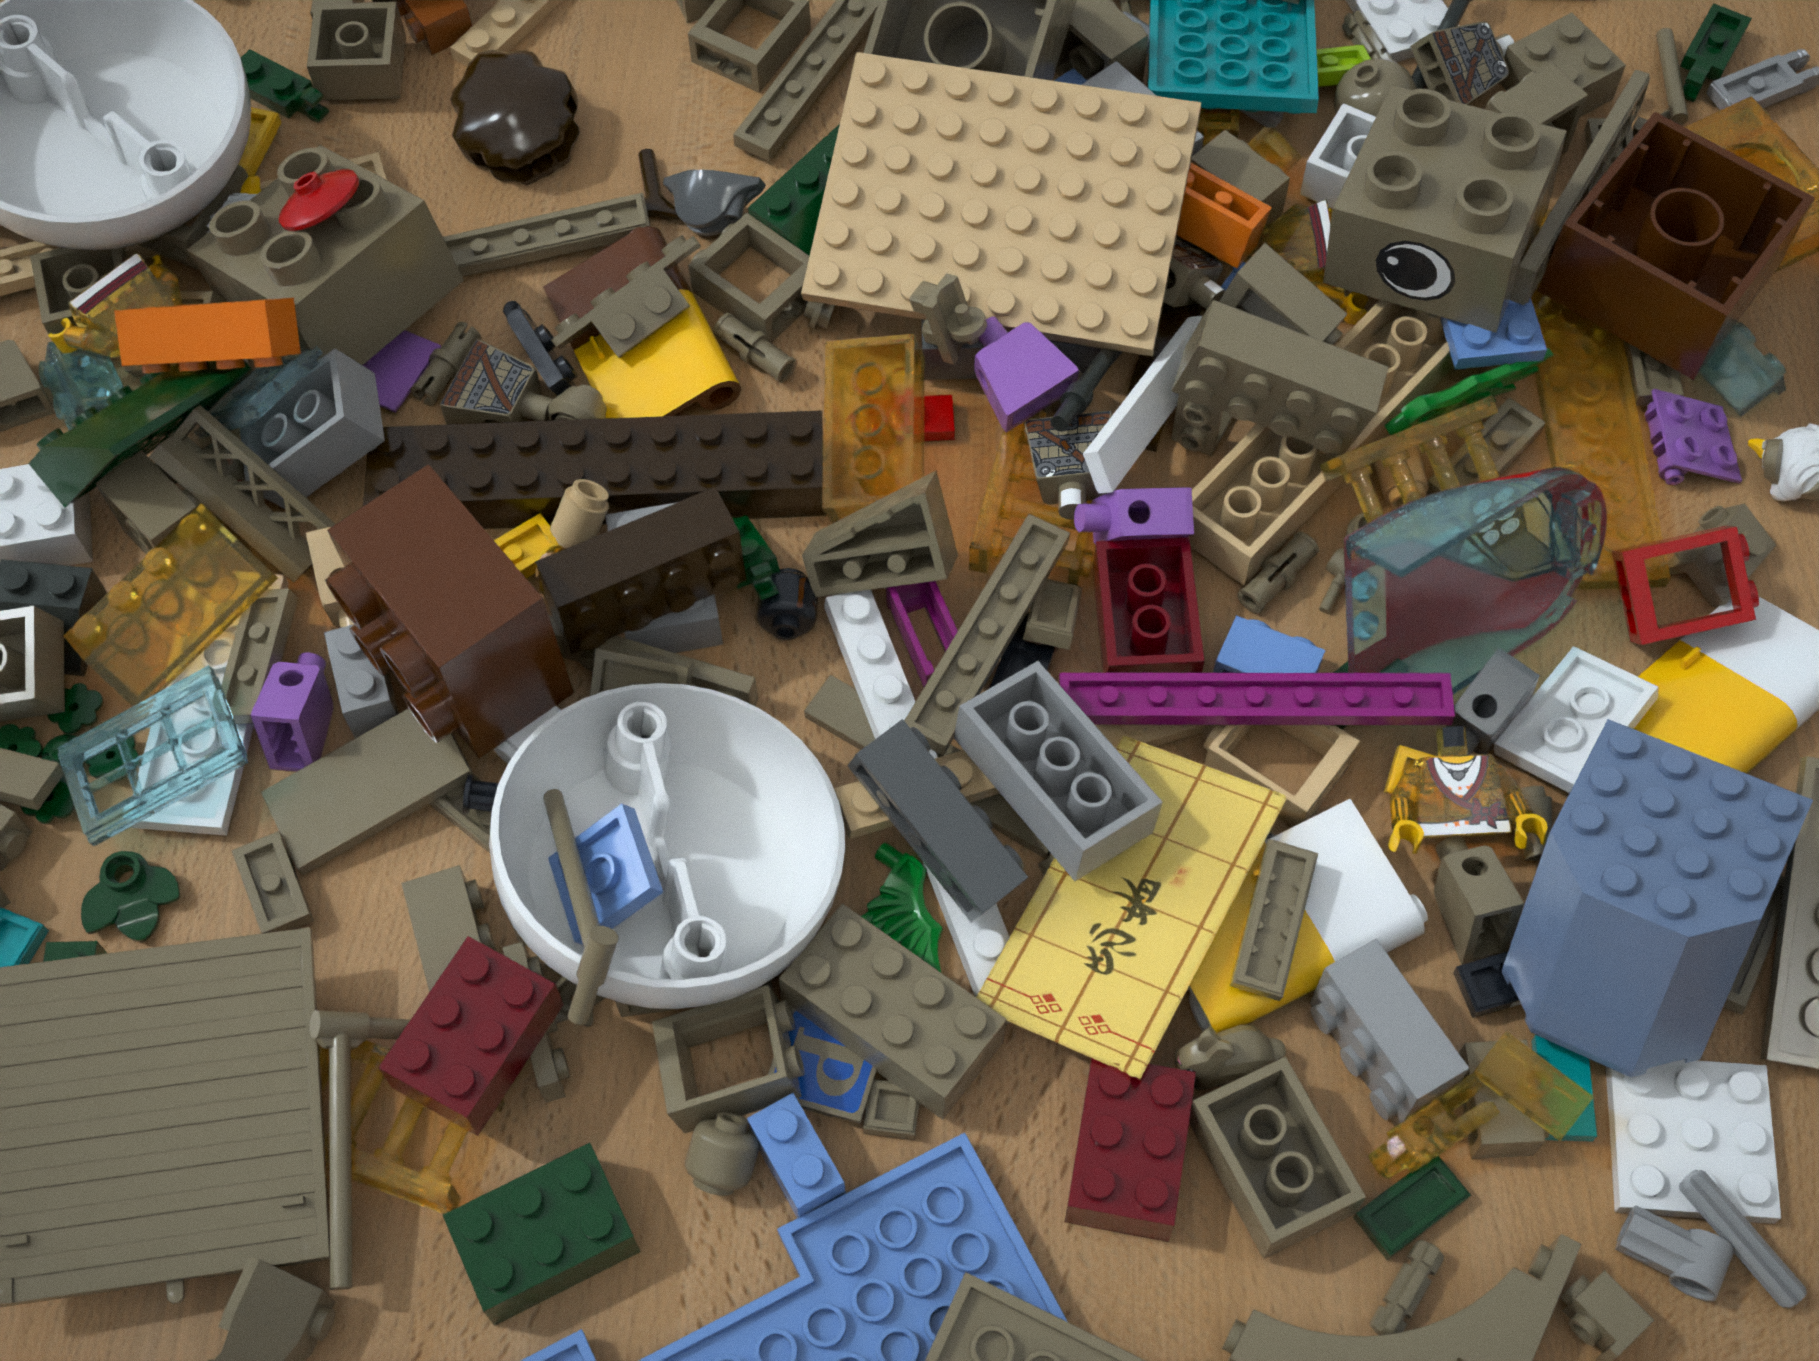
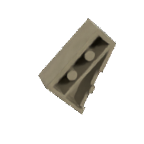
[802,470,958,597]

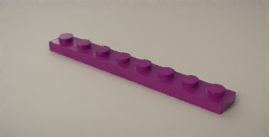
[1059,673,1455,725]

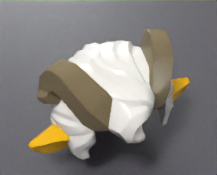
[1748,423,1819,501]

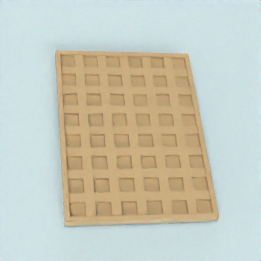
[801,52,1201,356]

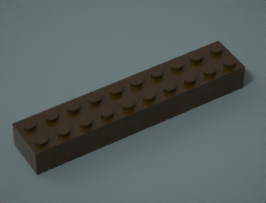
[363,410,826,529]

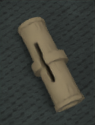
[713,313,797,383]
[410,322,481,406]
[1238,532,1319,614]

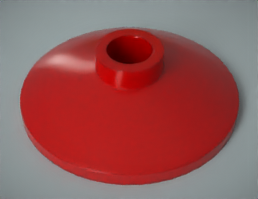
[278,169,359,231]

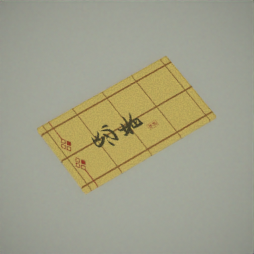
[976,736,1286,1079]

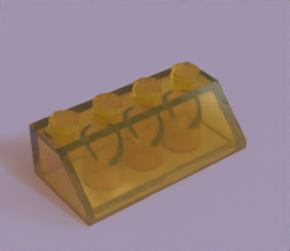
[63,503,278,712]

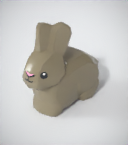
[1175,1025,1286,1091]

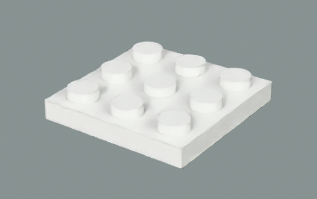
[1606,1060,1781,1224]

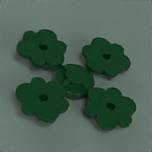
[0,683,139,824]

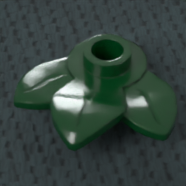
[81,851,180,942]

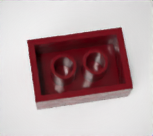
[1093,537,1205,673]
[378,936,564,1136]
[1065,1058,1196,1242]

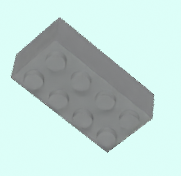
[954,661,1163,881]

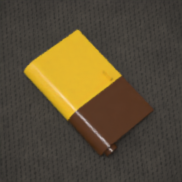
[543,226,741,418]

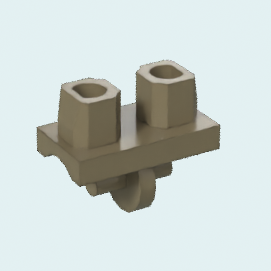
[910,273,987,365]

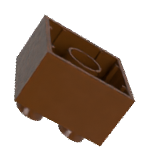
[1538,112,1815,380]
[325,464,574,759]

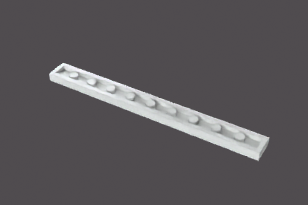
[824,590,1011,1024]

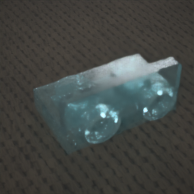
[1699,322,1786,417]
[39,337,124,430]

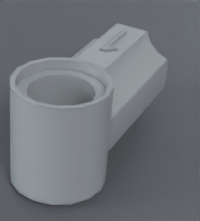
[1615,1205,1735,1301]

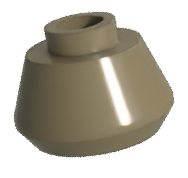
[548,384,607,421]

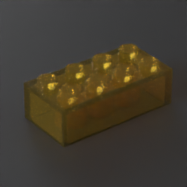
[822,334,925,524]

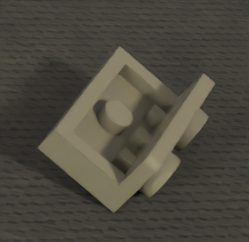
[1663,503,1776,607]

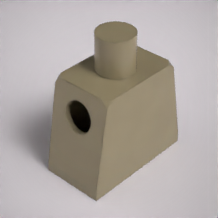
[0,340,56,432]
[1434,836,1524,965]

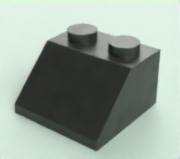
[0,559,110,676]

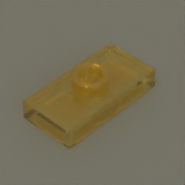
[1472,1031,1594,1141]

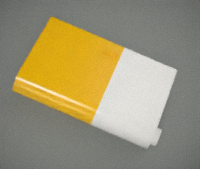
[1634,597,1819,774]
[1142,799,1428,1033]

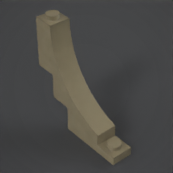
[1222,1234,1582,1361]

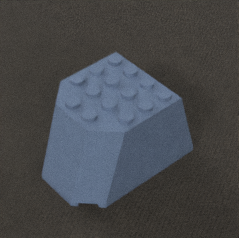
[1502,719,1813,1077]

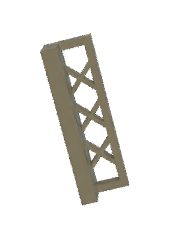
[149,405,335,583]

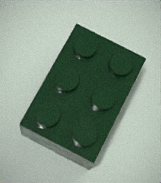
[442,1142,641,1326]

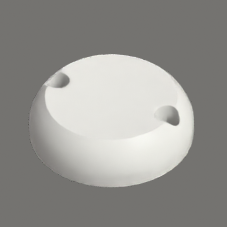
[0,0,251,250]
[489,683,845,1009]

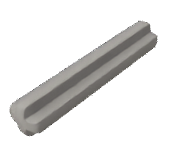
[1679,1170,1807,1308]

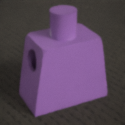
[974,316,1079,433]
[1074,488,1194,545]
[250,652,333,772]

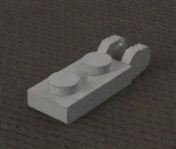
[1706,48,1819,122]

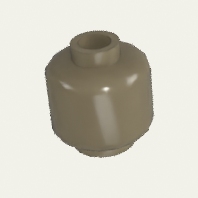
[685,1112,760,1196]

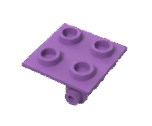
[363,330,441,413]
[1644,389,1742,485]

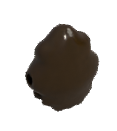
[450,50,580,185]

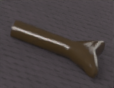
[638,149,680,220]

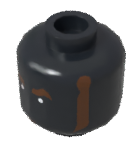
[756,568,818,640]

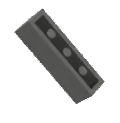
[847,719,1028,923]

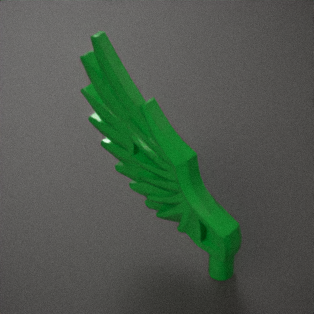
[1384,348,1554,439]
[861,842,943,972]

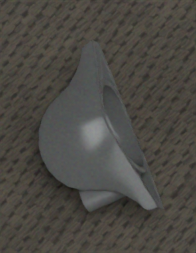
[663,170,766,236]

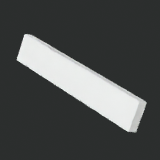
[1083,315,1202,494]

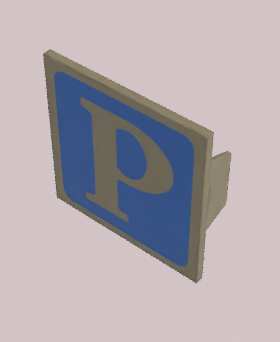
[768,1007,877,1124]

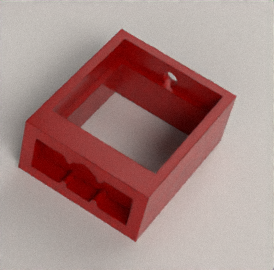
[1611,526,1759,645]

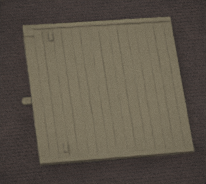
[0,927,330,1307]

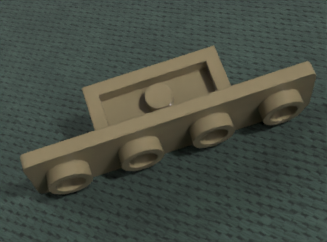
[551,235,701,358]

